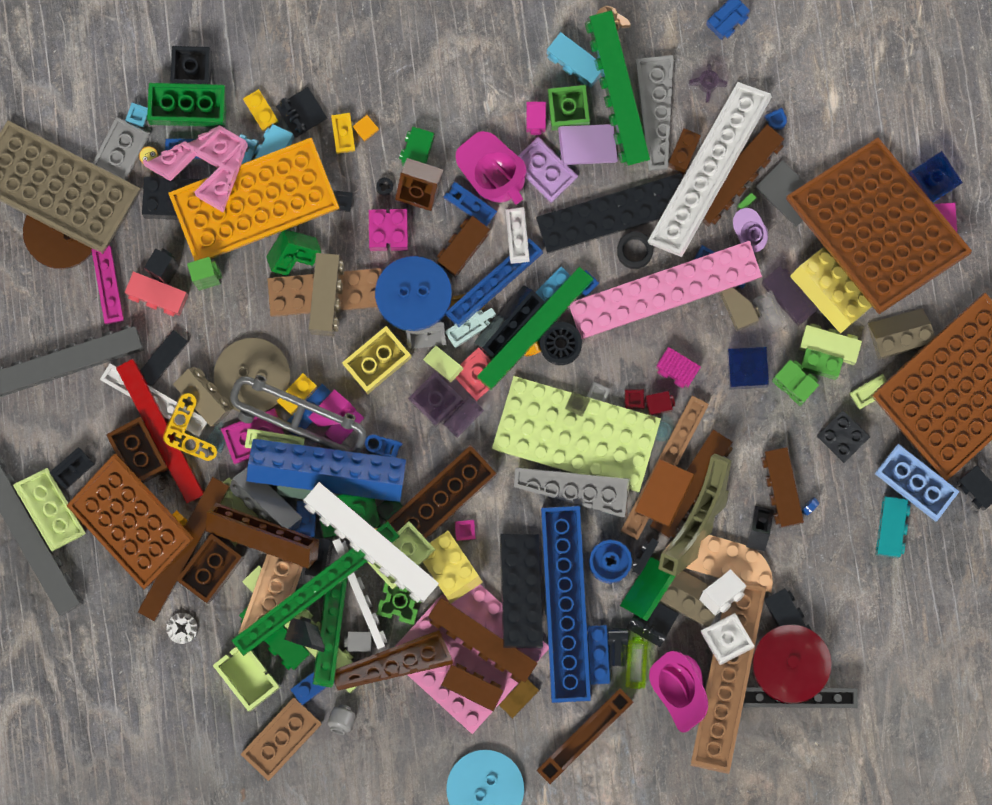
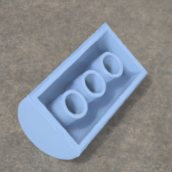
[874,444,959,522]

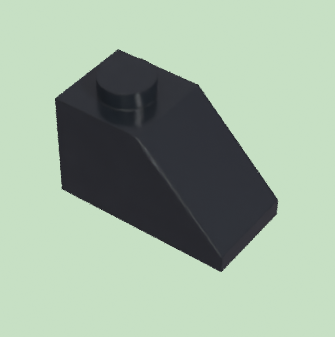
[746,506,774,551]
[284,616,325,652]

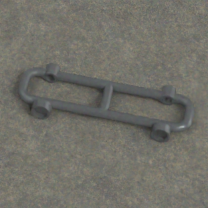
[230,375,367,453]

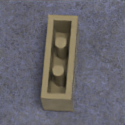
[173,367,233,427]

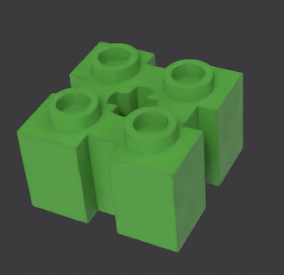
[772,360,819,407]
[376,582,421,625]

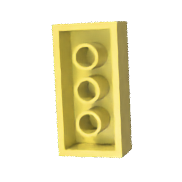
[790,247,872,334]

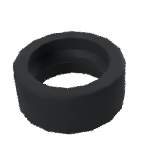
[617,232,653,269]

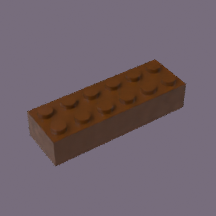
[385,445,497,540]

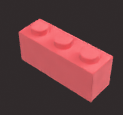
[125,271,188,317]

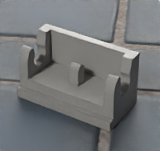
[406,322,446,349]

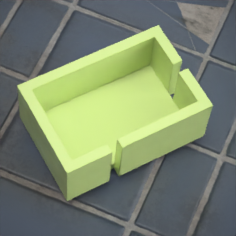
[213,647,281,712]

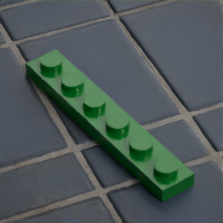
[313,578,347,688]

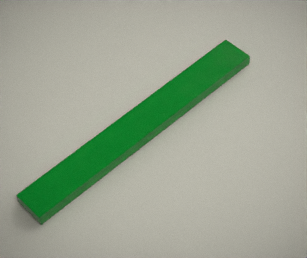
[477,267,594,390]

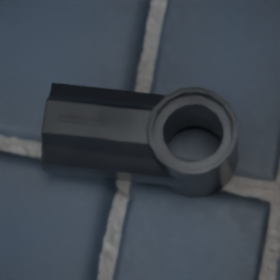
[608,628,628,666]

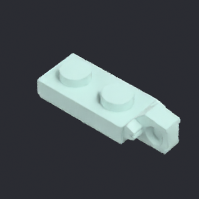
[445,308,496,348]

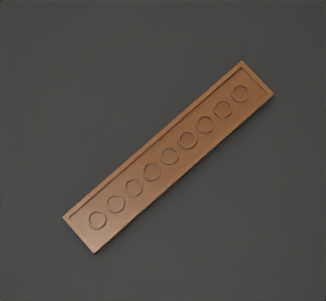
[690,583,766,774]

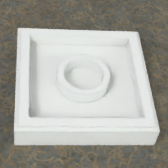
[701,613,754,665]

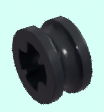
[376,177,393,196]

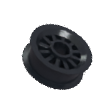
[540,322,582,365]

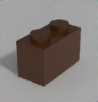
[668,128,701,174]

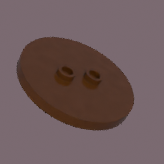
[23,215,92,269]

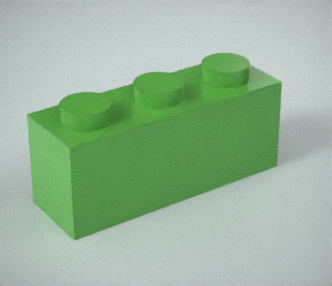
[187,257,222,291]

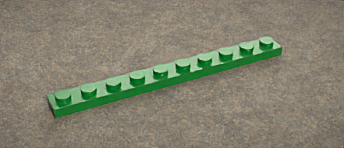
[231,521,400,657]

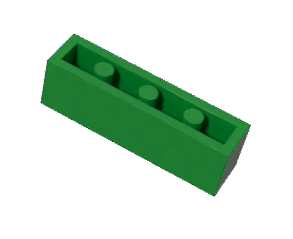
[239,608,311,670]

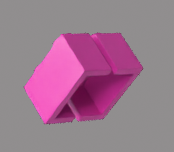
[369,209,408,251]

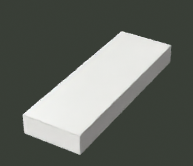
[505,207,530,264]

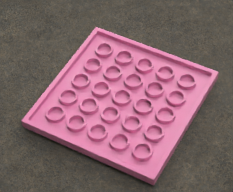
[396,584,549,734]

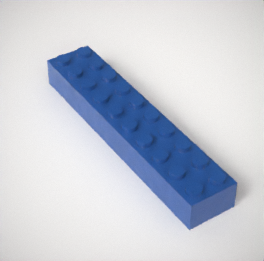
[541,506,591,703]

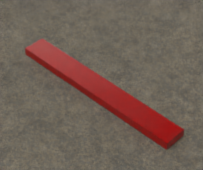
[116,359,204,504]

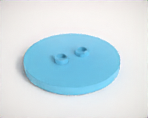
[446,750,524,805]

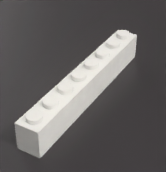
[304,482,439,603]

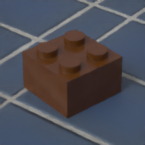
[395,158,444,211]

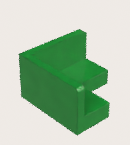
[266,230,321,276]

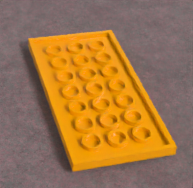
[169,137,339,261]

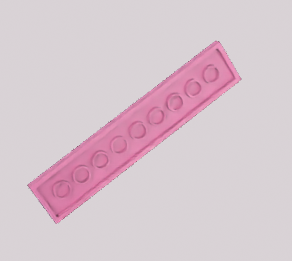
[570,241,762,339]

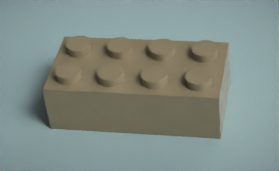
[309,253,345,336]

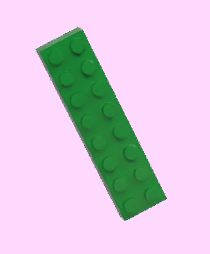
[585,10,650,166]

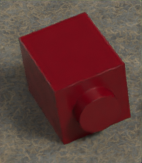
[645,391,675,416]

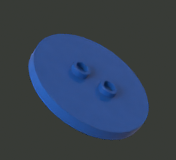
[375,256,452,331]

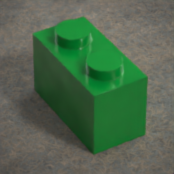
[399,127,435,166]

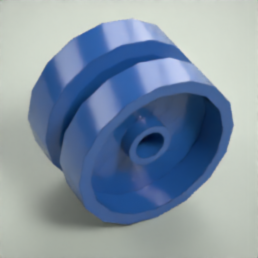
[589,540,632,584]

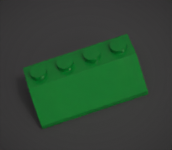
[147,83,226,127]

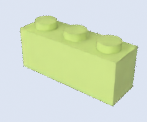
[799,324,862,365]

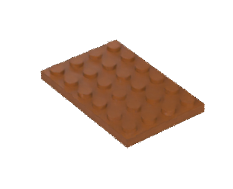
[66,454,194,590]

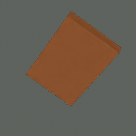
[635,459,695,527]

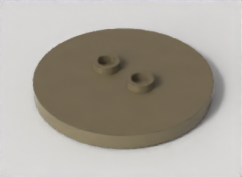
[214,338,291,412]

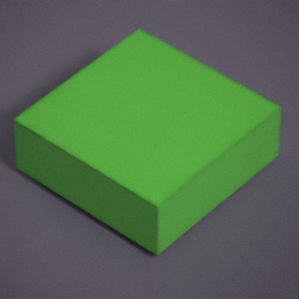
[737,193,756,211]

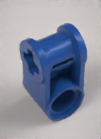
[365,435,403,458]

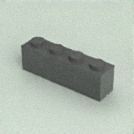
[230,467,302,531]

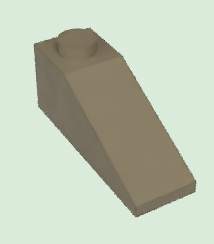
[719,287,760,332]

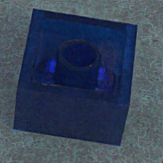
[908,151,963,203]
[727,347,769,390]

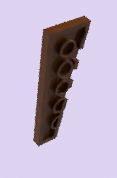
[334,630,453,691]

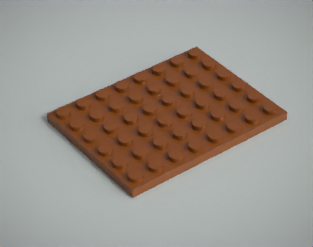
[786,138,972,314]
[871,293,992,481]

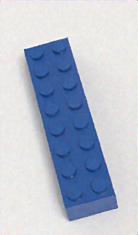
[246,439,406,502]

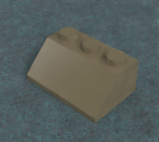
[867,308,935,360]
[660,570,715,628]

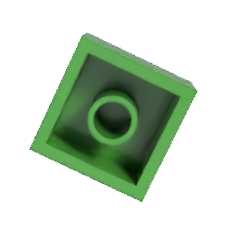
[548,85,590,131]

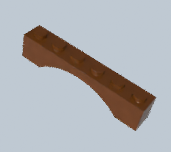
[536,688,634,784]

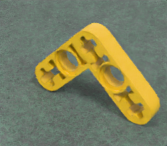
[163,393,217,461]

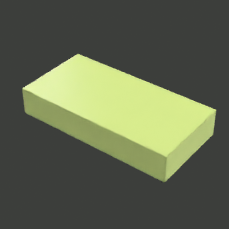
[423,345,464,383]
[849,374,887,410]

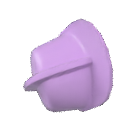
[733,208,768,253]

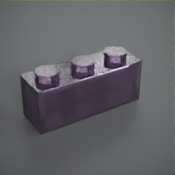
[761,267,818,327]

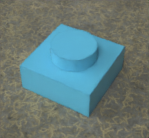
[125,103,148,128]

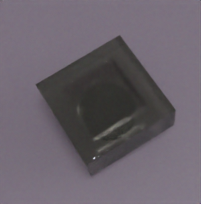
[565,391,590,417]

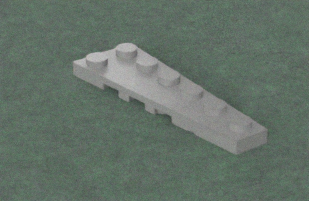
[636,55,673,172]
[514,467,630,517]

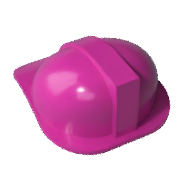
[455,131,526,205]
[649,651,708,733]

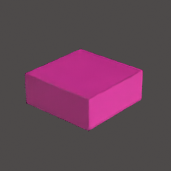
[455,520,476,541]

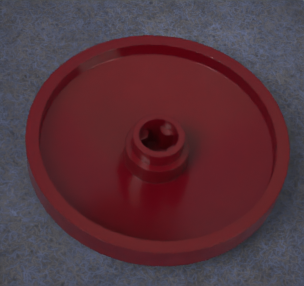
[753,625,832,703]

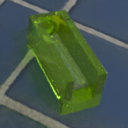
[625,637,648,690]

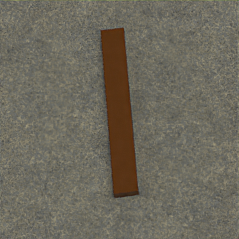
[138,477,230,622]

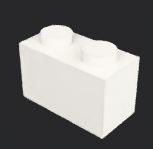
[699,569,746,616]

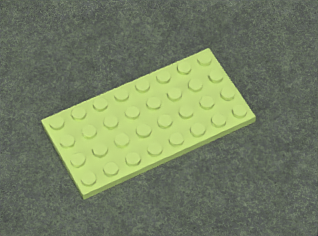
[492,376,661,493]

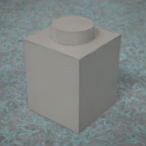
[344,632,372,652]

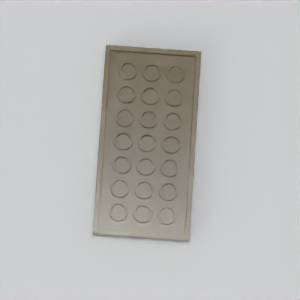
[0,120,141,254]

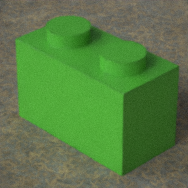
[801,348,843,380]

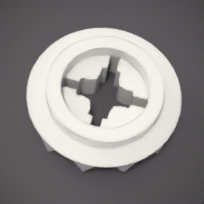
[167,613,198,644]

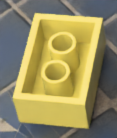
[342,326,412,394]
[423,531,483,604]

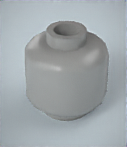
[327,705,355,735]

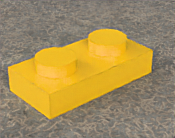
[243,89,279,131]
[331,113,355,154]

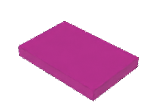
[221,408,284,465]

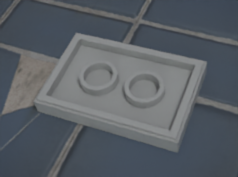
[92,117,151,181]

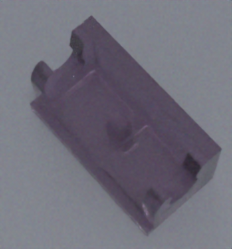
[441,397,484,438]

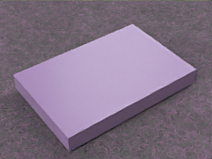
[558,124,618,165]
[518,136,578,203]

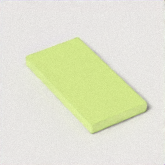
[13,468,86,551]

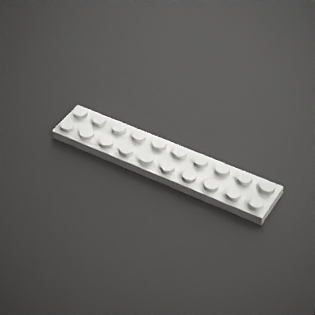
[648,82,772,257]

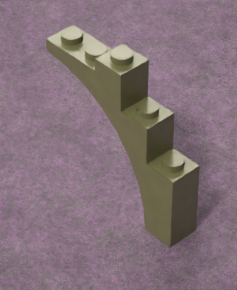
[659,454,732,576]

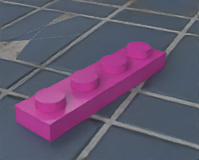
[91,246,124,324]

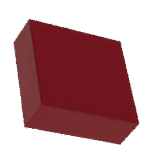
[625,389,645,409]

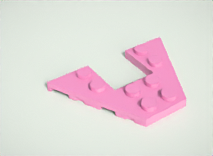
[142,126,248,212]

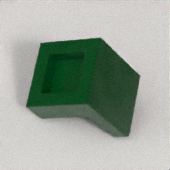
[377,500,403,522]

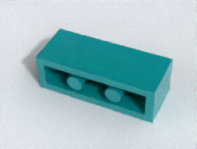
[875,496,911,558]

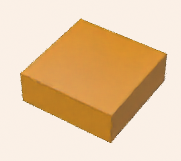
[352,115,379,142]

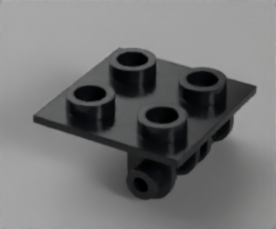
[276,87,328,138]
[817,410,870,463]
[627,603,679,647]

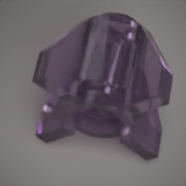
[689,64,727,103]

